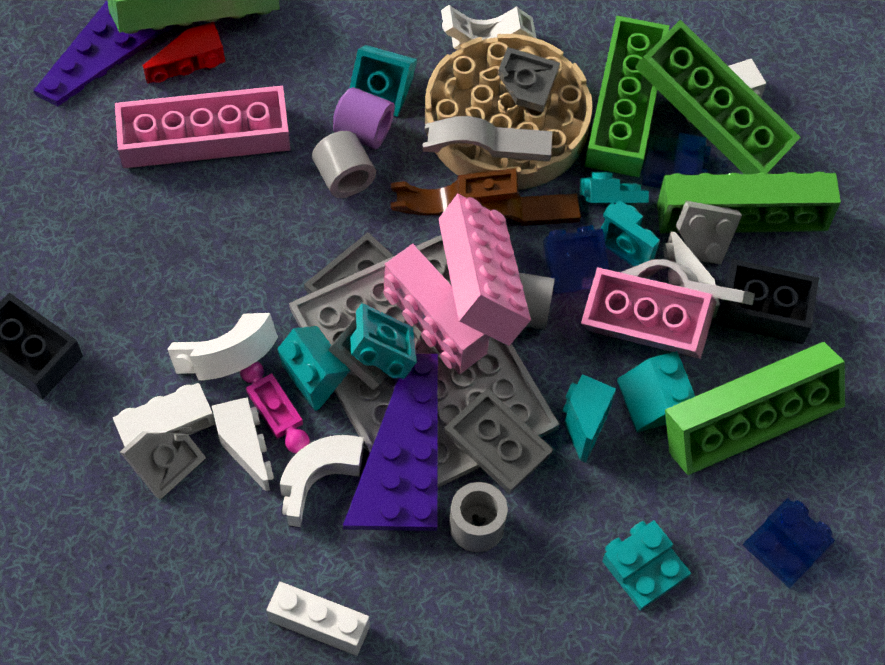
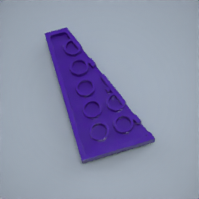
[33,0,175,107]
[343,354,438,531]

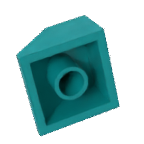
[349,45,417,117]
[278,326,350,411]
[617,351,695,432]
[563,374,616,463]

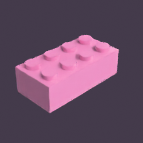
[383,244,490,375]
[581,267,717,359]

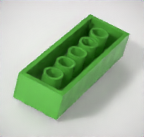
[108,0,280,34]
[585,15,670,177]
[635,20,801,174]
[657,172,841,233]
[665,342,845,475]

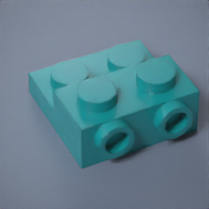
[580,172,649,203]
[600,200,660,267]
[350,303,417,379]
[602,520,691,611]

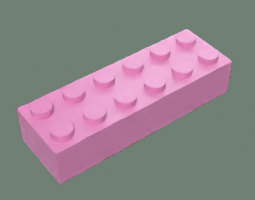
[115,86,290,168]
[439,194,531,346]

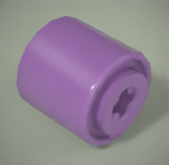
[333,87,395,150]

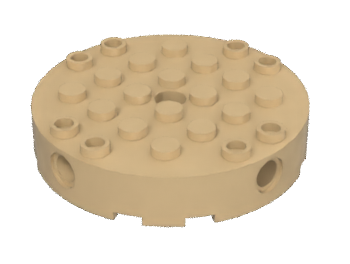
[425,34,592,190]

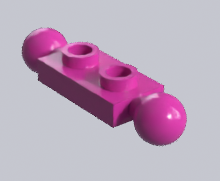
[240,361,310,454]

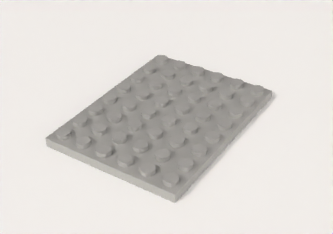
[289,235,560,488]

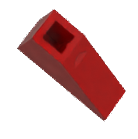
[142,22,225,84]

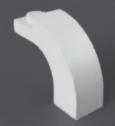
[441,5,536,50]
[167,313,278,380]
[280,435,364,527]

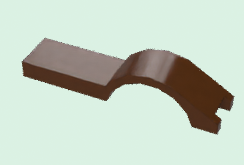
[391,168,519,215]
[480,193,581,226]

